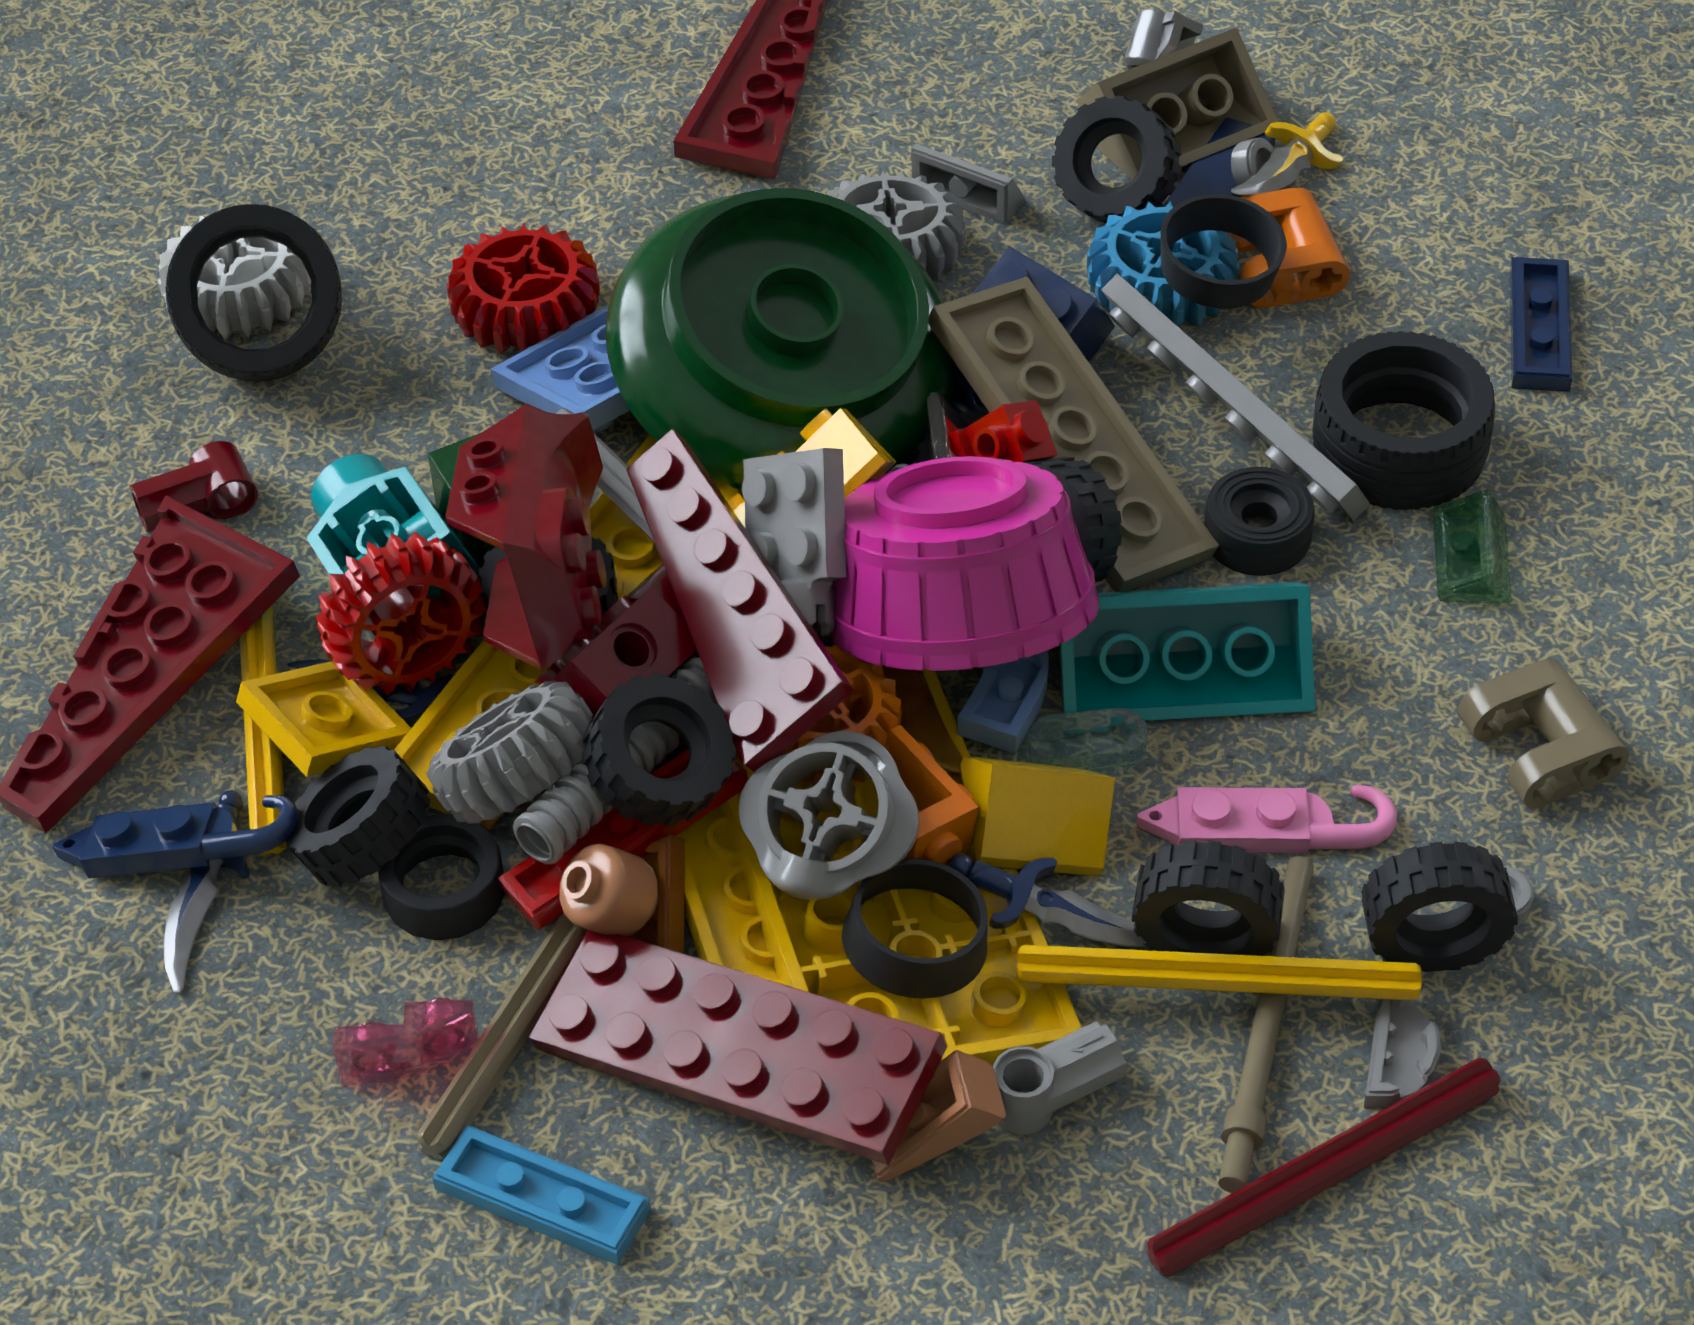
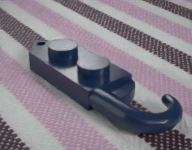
[52,795,298,878]

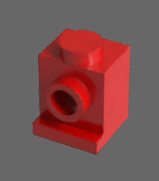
[949,400,1058,463]

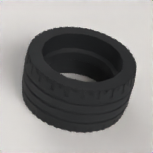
[165,204,342,381]
[1312,331,1495,510]

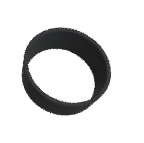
[1160,194,1287,309]
[842,859,988,999]

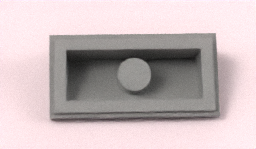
[911,143,1025,223]

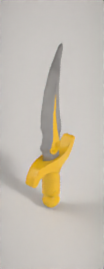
[1231,112,1343,195]

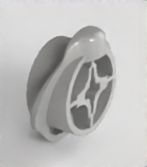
[739,731,919,900]

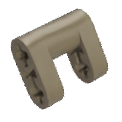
[1457,658,1629,809]

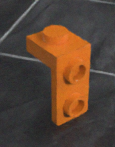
[887,725,979,866]

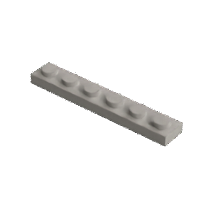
[1101,273,1370,521]

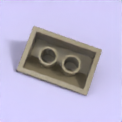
[1076,27,1279,180]

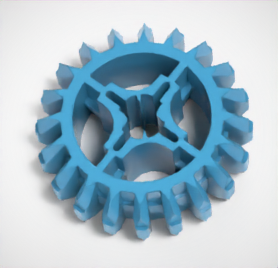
[1086,201,1240,328]

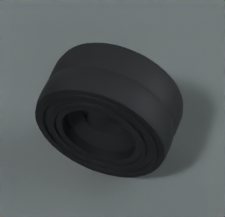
[1204,467,1315,576]

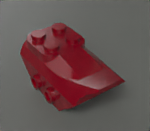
[446,404,606,670]

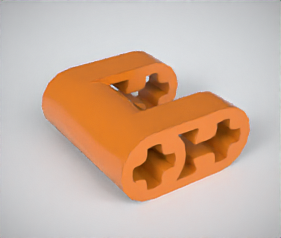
[1228,188,1350,309]

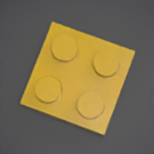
[236,661,411,777]

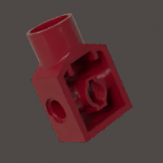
[534,563,697,719]

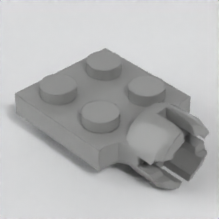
[742,448,847,637]

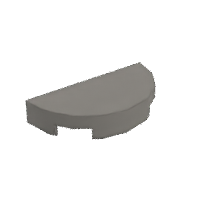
[1364,999,1441,1108]

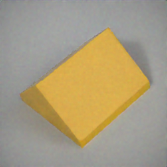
[960,756,1115,876]

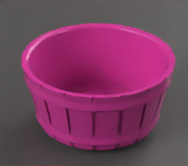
[830,456,1100,671]

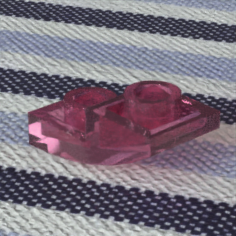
[333,998,479,1086]

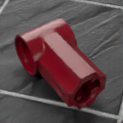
[129,441,258,532]

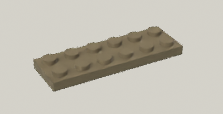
[928,277,1219,592]

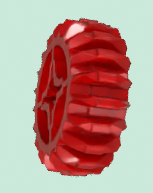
[447,223,601,354]
[315,531,487,696]

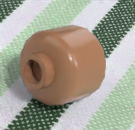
[559,844,658,937]

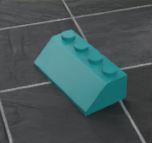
[1055,582,1315,725]

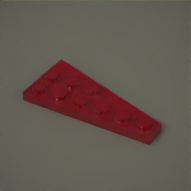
[0,496,300,833]

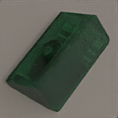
[1433,489,1512,603]

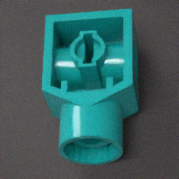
[306,454,479,636]

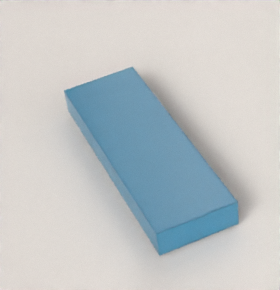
[432,1125,651,1265]

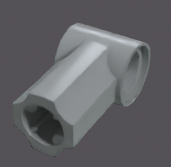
[993,1021,1127,1135]

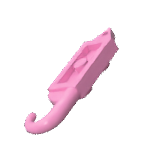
[1137,785,1397,853]

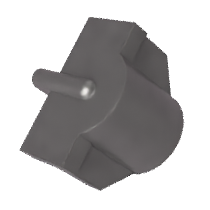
[1124,10,1204,70]

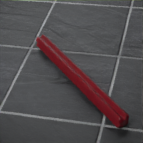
[1146,1058,1501,1276]

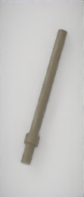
[1218,856,1314,1193]

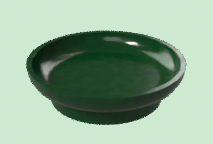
[605,188,957,490]

